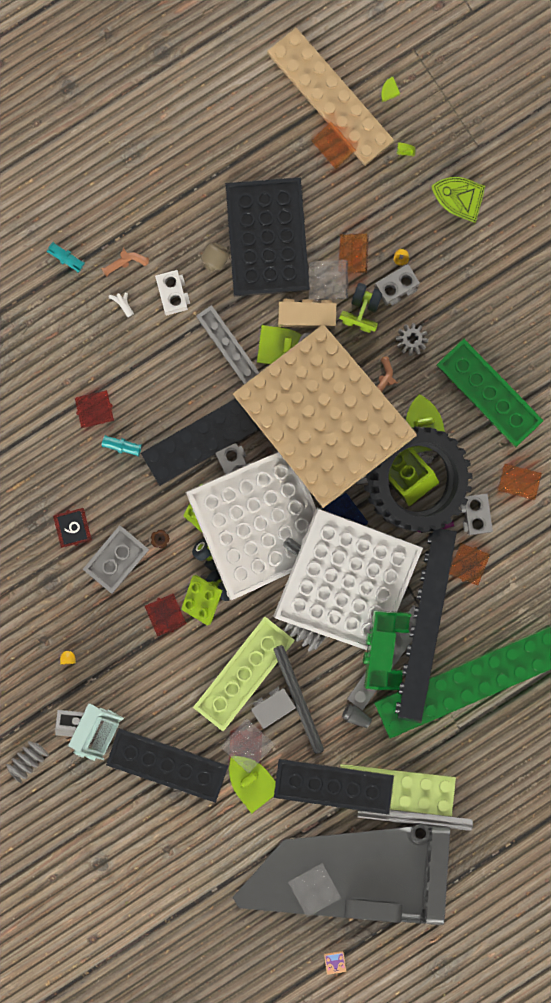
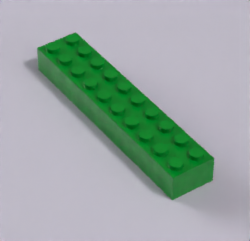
[374,626,551,739]

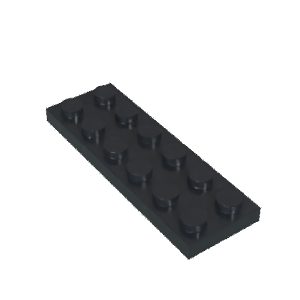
[141,398,259,486]
[106,728,229,803]
[274,759,394,815]

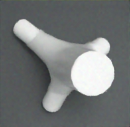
[109,293,134,317]

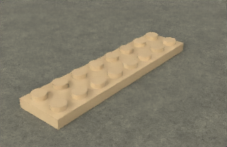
[267,28,394,166]

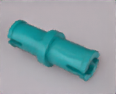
[46,242,85,273]
[102,435,142,457]

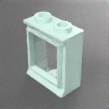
[68,704,124,761]

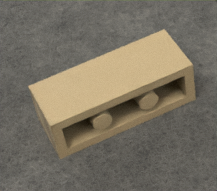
[278,299,336,329]

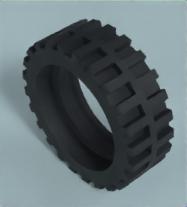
[364,427,473,532]

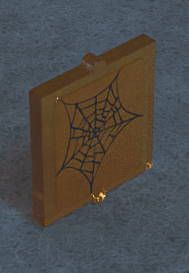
[449,543,490,586]

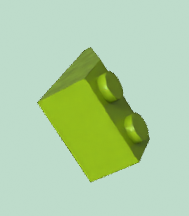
[388,447,439,506]

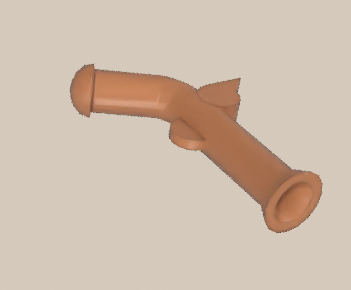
[101,248,149,277]
[377,356,398,392]

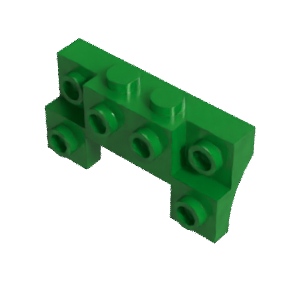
[363,610,412,690]

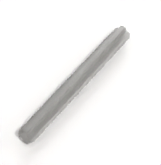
[357,810,473,831]

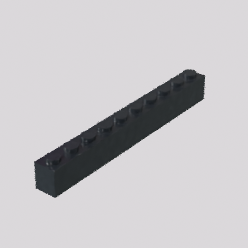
[395,529,457,723]

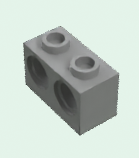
[374,264,420,306]
[215,443,250,474]
[460,494,493,536]

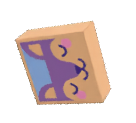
[324,951,346,975]

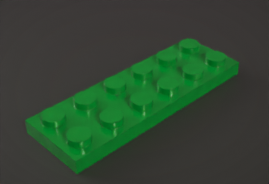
[436,339,544,448]

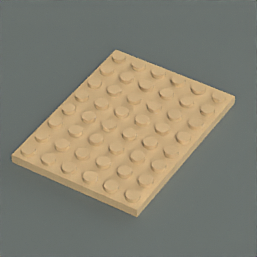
[233,324,417,508]

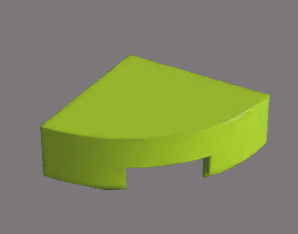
[381,77,400,102]
[396,142,416,156]

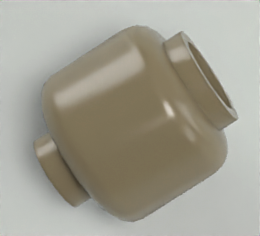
[201,242,229,272]

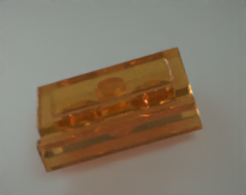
[311,122,357,169]
[339,234,369,273]
[497,464,542,500]

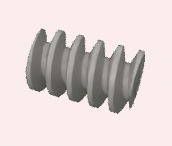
[284,623,327,652]
[6,741,49,784]

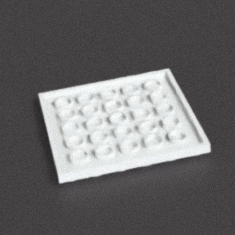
[186,452,316,600]
[274,508,423,650]

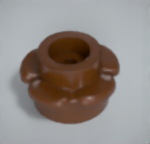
[151,530,170,548]

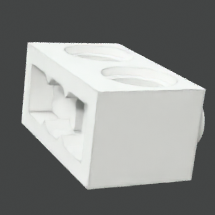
[155,270,190,316]

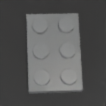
[83,525,149,594]

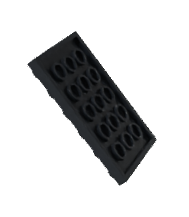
[225,177,310,297]

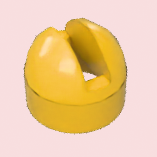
[394,249,409,266]
[60,651,76,665]

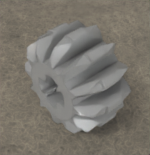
[396,323,428,356]

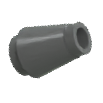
[342,704,372,729]

